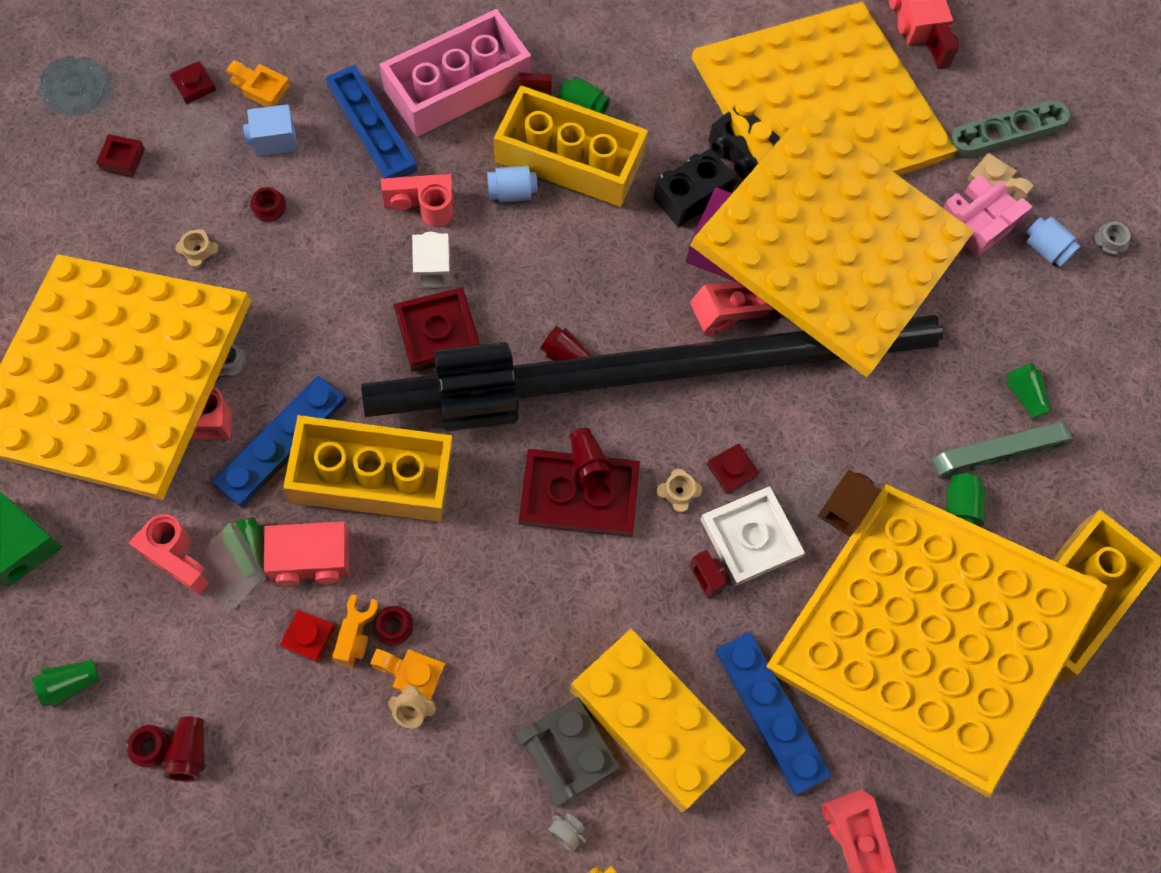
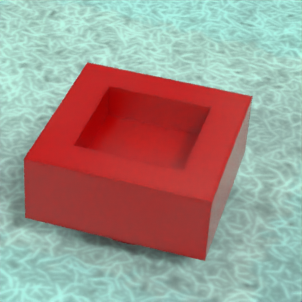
[280,609,335,663]

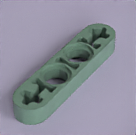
[950,100,1070,158]
[932,422,1073,479]

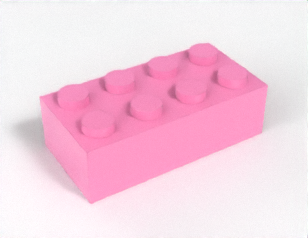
[379,9,532,138]

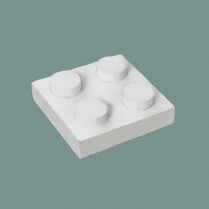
[700,486,805,587]

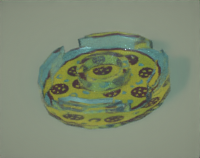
[38,56,109,116]

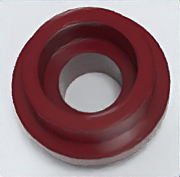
[250,187,286,222]
[373,606,414,646]
[127,725,170,768]

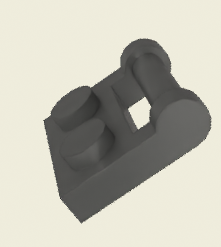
[515,697,620,808]

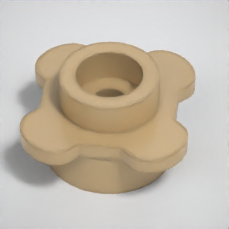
[175,229,219,268]
[657,469,702,513]
[388,685,436,728]

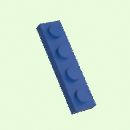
[325,65,418,179]
[212,375,347,508]
[714,632,832,796]

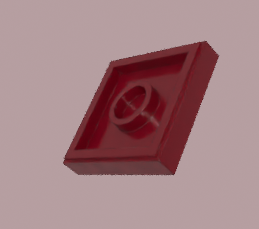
[393,287,480,372]

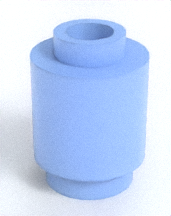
[487,165,538,203]
[1026,216,1081,267]

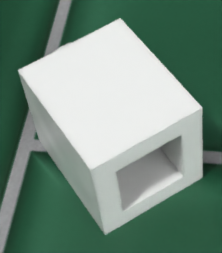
[412,232,451,288]

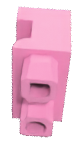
[943,175,1033,258]

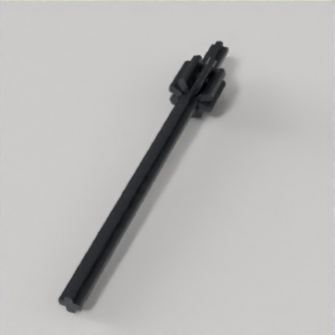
[361,315,943,432]

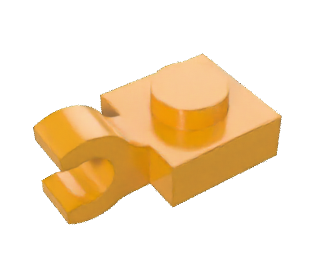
[226,61,290,107]
[332,594,379,668]
[370,648,445,701]

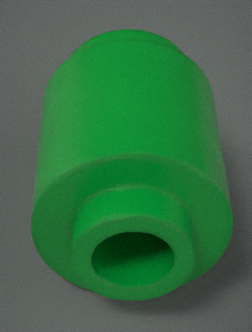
[558,76,610,114]
[945,474,986,527]

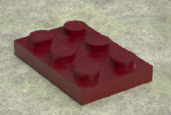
[519,449,640,537]

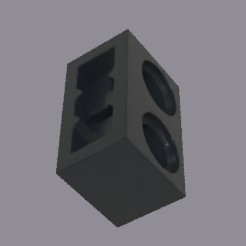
[708,107,780,179]
[653,148,736,227]

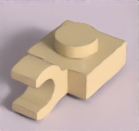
[967,153,1034,201]

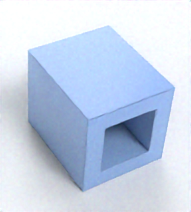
[243,104,298,157]

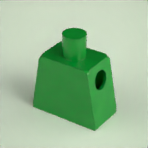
[0,492,63,587]

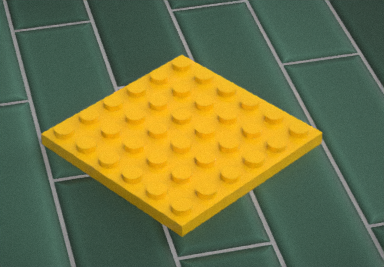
[691,2,957,176]
[690,109,974,378]
[0,254,252,500]
[766,484,1107,798]

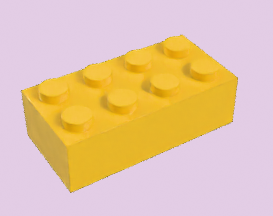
[494,85,648,207]
[283,415,452,522]
[1052,509,1161,684]
[570,629,746,813]

